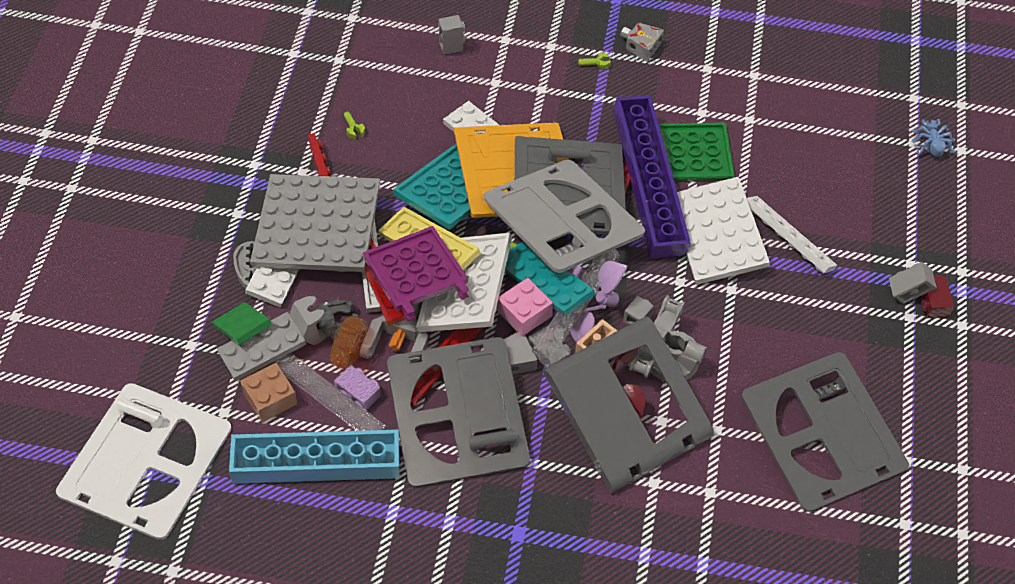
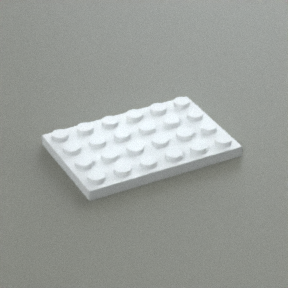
[677,177,770,285]
[416,233,512,332]

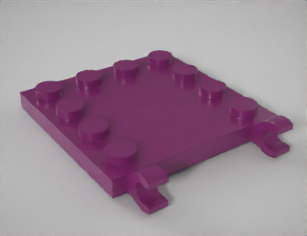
[363,226,469,322]

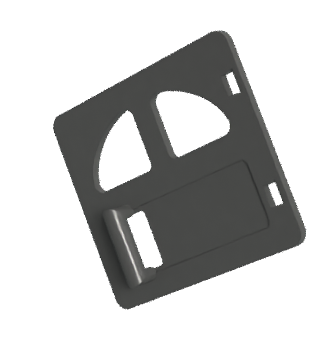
[387,337,530,487]
[741,352,909,512]

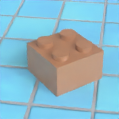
[240,363,297,423]

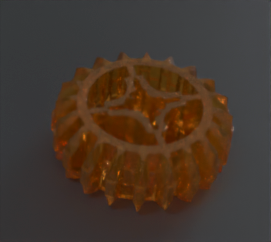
[330,316,368,369]

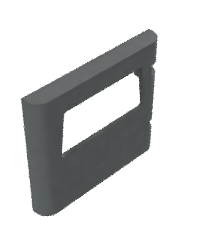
[542,316,714,494]

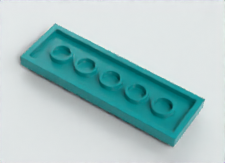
[505,241,596,317]

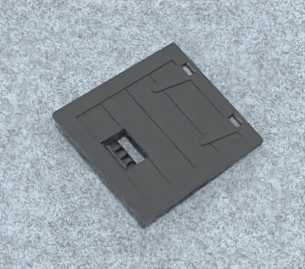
[514,136,626,235]

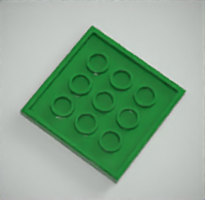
[659,123,735,182]

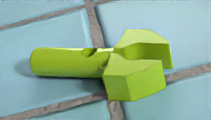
[578,53,611,70]
[344,112,365,140]

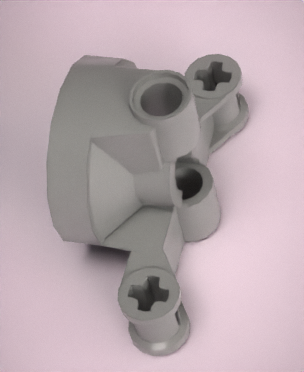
[629,295,707,381]

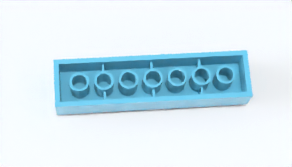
[229,430,400,484]

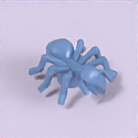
[912,119,956,157]

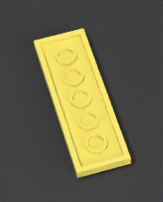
[378,207,481,270]

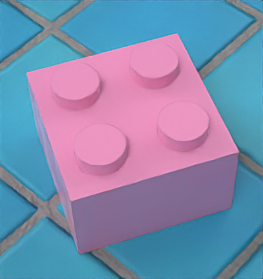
[497,278,553,336]

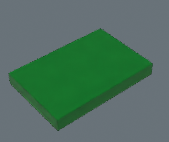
[212,302,272,345]

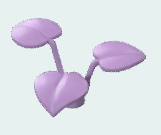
[569,261,628,342]

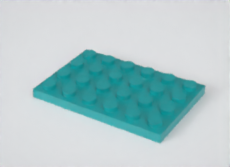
[393,144,471,230]

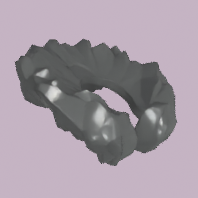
[317,299,361,341]

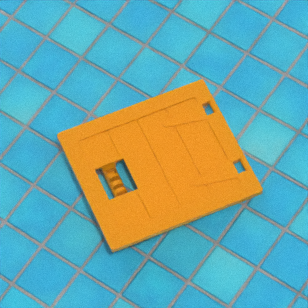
[454,123,569,218]

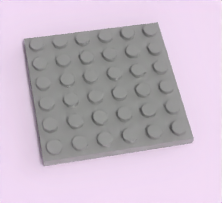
[250,174,380,272]

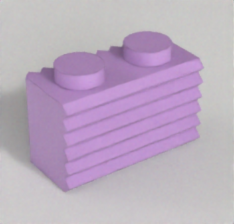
[334,365,381,412]

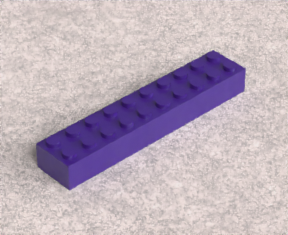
[613,95,691,259]

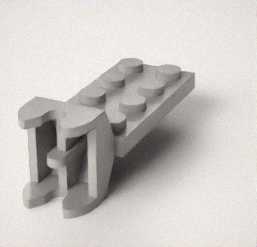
[217,296,328,382]

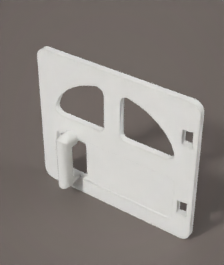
[56,383,232,540]

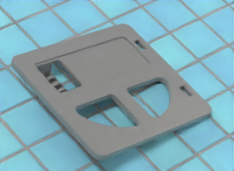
[483,160,645,273]

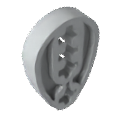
[233,241,257,289]

